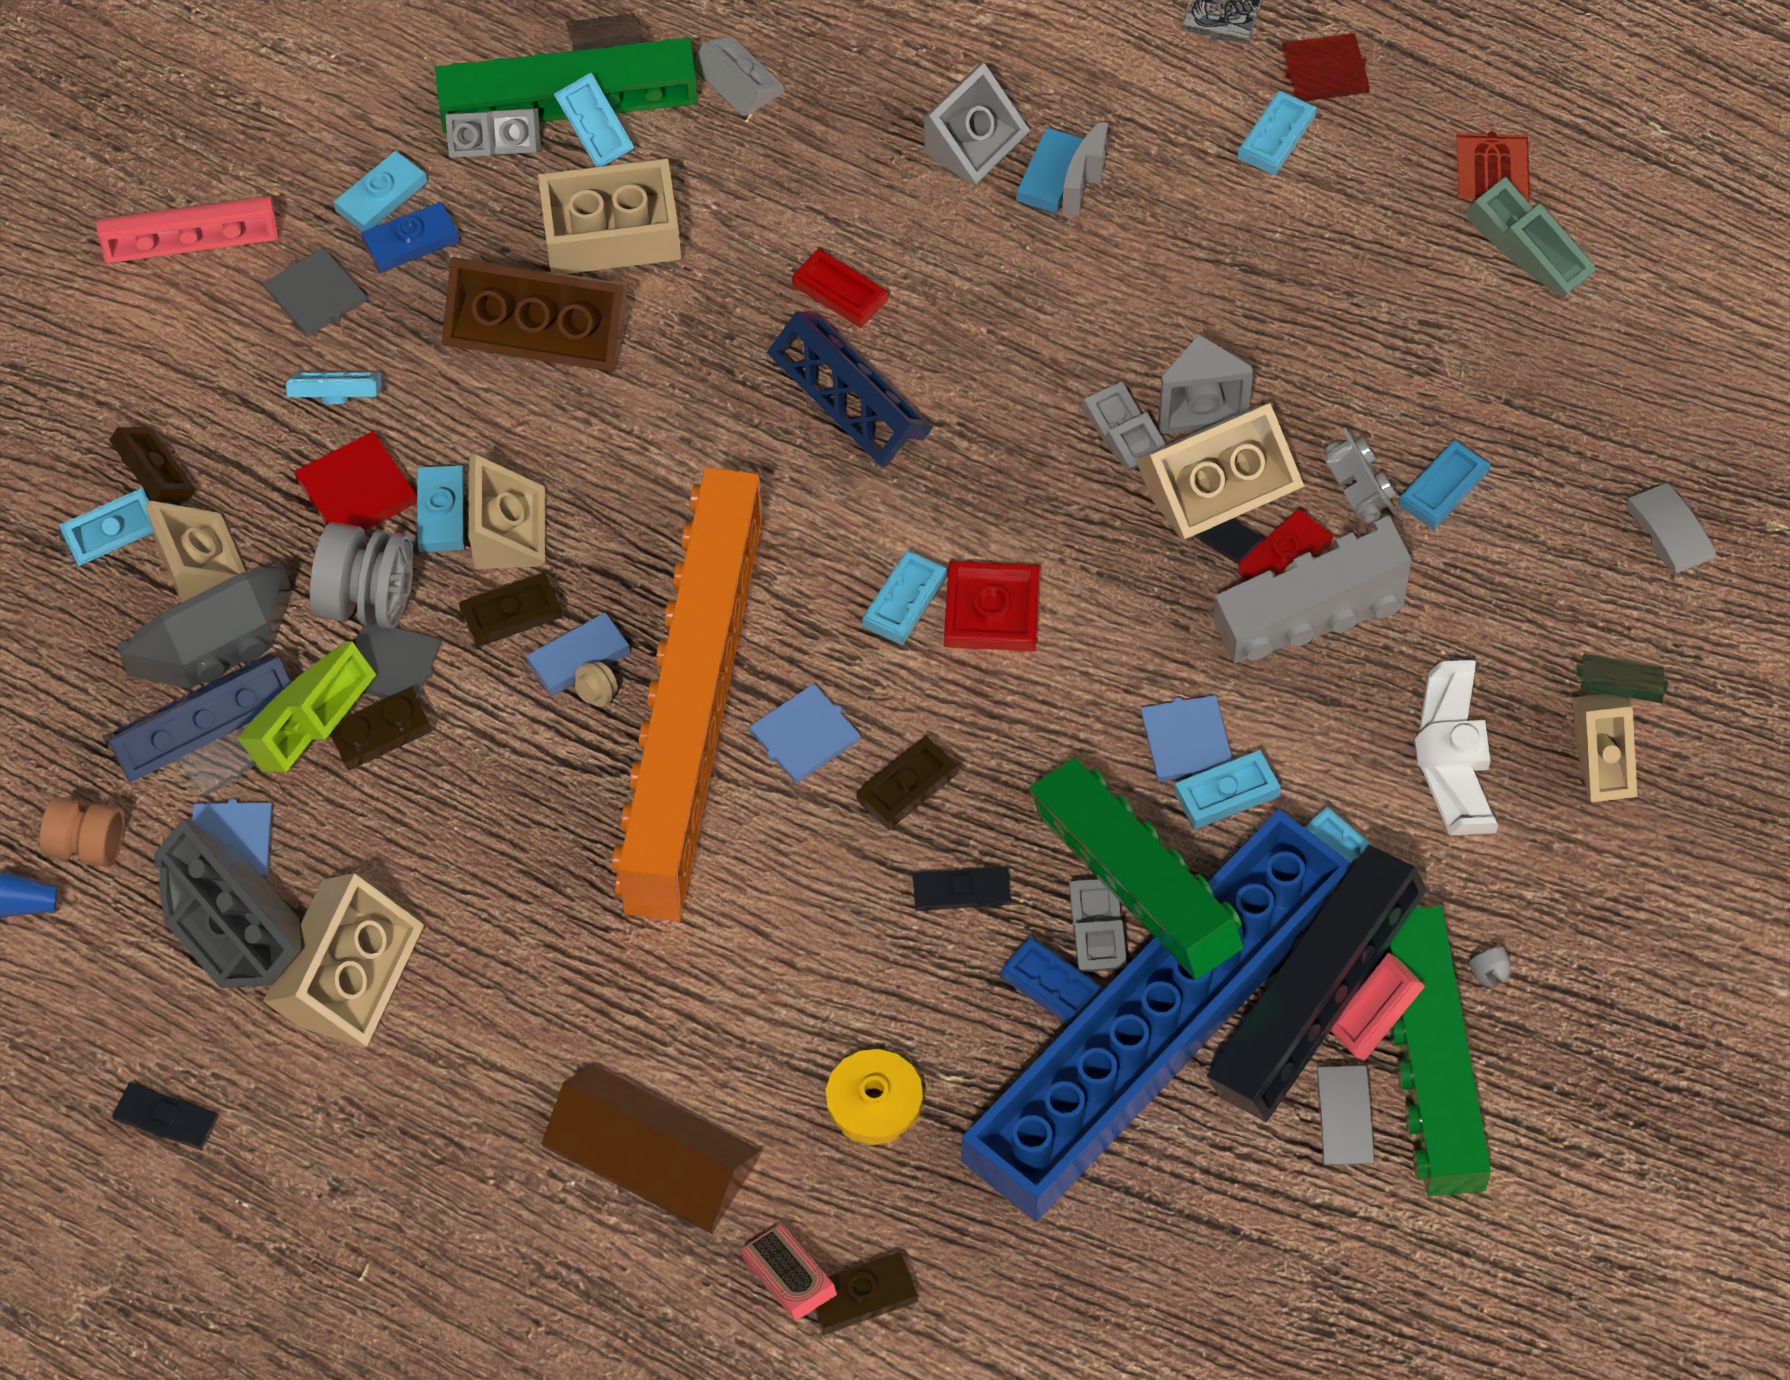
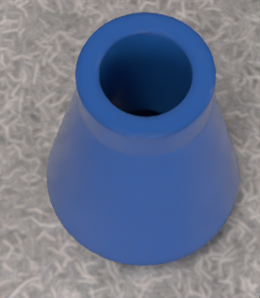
[0,871,58,918]

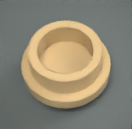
[575,661,618,707]

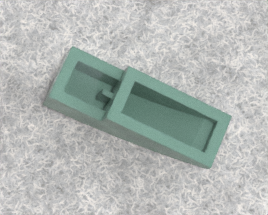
[1464,177,1597,297]

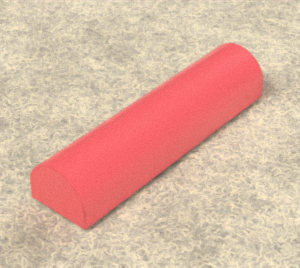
[97,195,278,264]

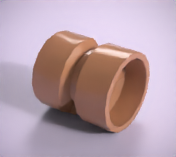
[40,796,124,868]

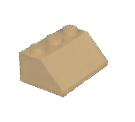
[1135,403,1305,540]
[263,873,424,1048]

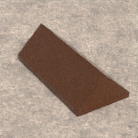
[441,257,629,372]
[541,1064,761,1234]

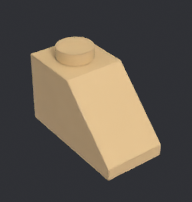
[1573,692,1637,802]

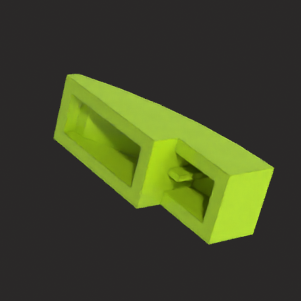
[237,641,376,773]

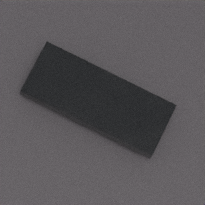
[1194,518,1263,564]
[912,867,1010,911]
[112,1083,219,1151]

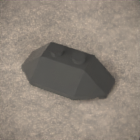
[117,562,292,689]
[154,819,301,988]

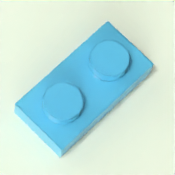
[1174,750,1281,830]

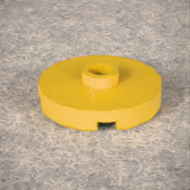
[825,1049,923,1145]

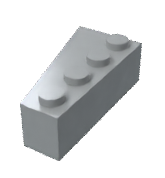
[1213,516,1412,664]

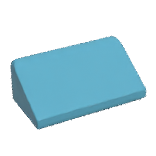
[58,488,153,567]

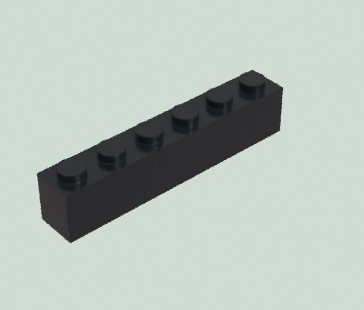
[1206,844,1427,1123]

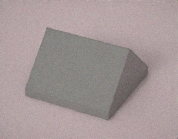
[924,62,1030,185]
[1158,334,1253,434]

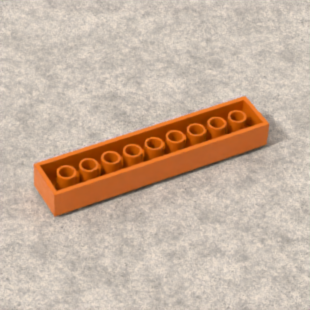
[612,467,762,922]

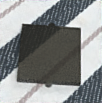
[566,13,643,51]

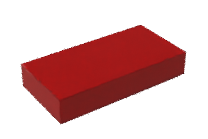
[792,248,888,328]

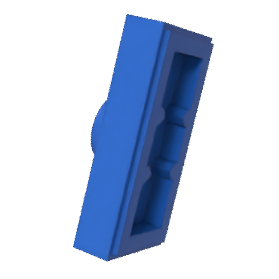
[361,201,460,273]
[1000,936,1105,1026]

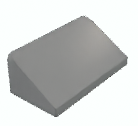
[694,37,785,116]

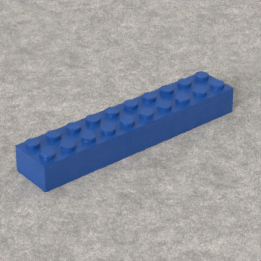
[961,809,1350,1222]

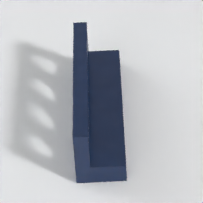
[766,311,933,466]
[102,654,291,783]

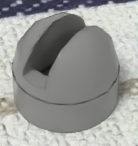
[1468,947,1511,988]

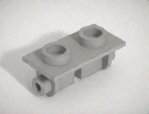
[1325,427,1398,523]

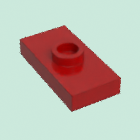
[1237,509,1333,580]

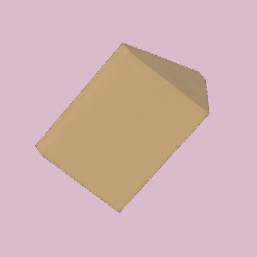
[469,454,545,569]
[145,501,245,603]

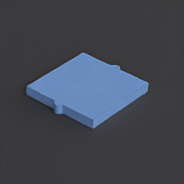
[749,683,861,784]
[1140,695,1233,782]
[192,799,272,880]

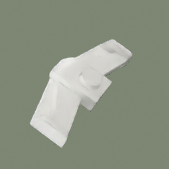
[1414,660,1498,836]

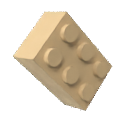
[538,159,681,274]

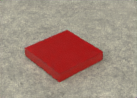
[294,431,417,531]
[944,561,1040,652]

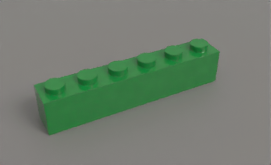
[435,37,698,134]
[1029,757,1244,980]
[1380,906,1491,1197]

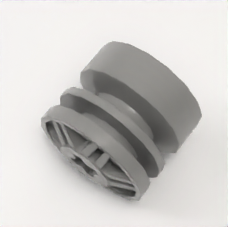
[310,522,413,630]

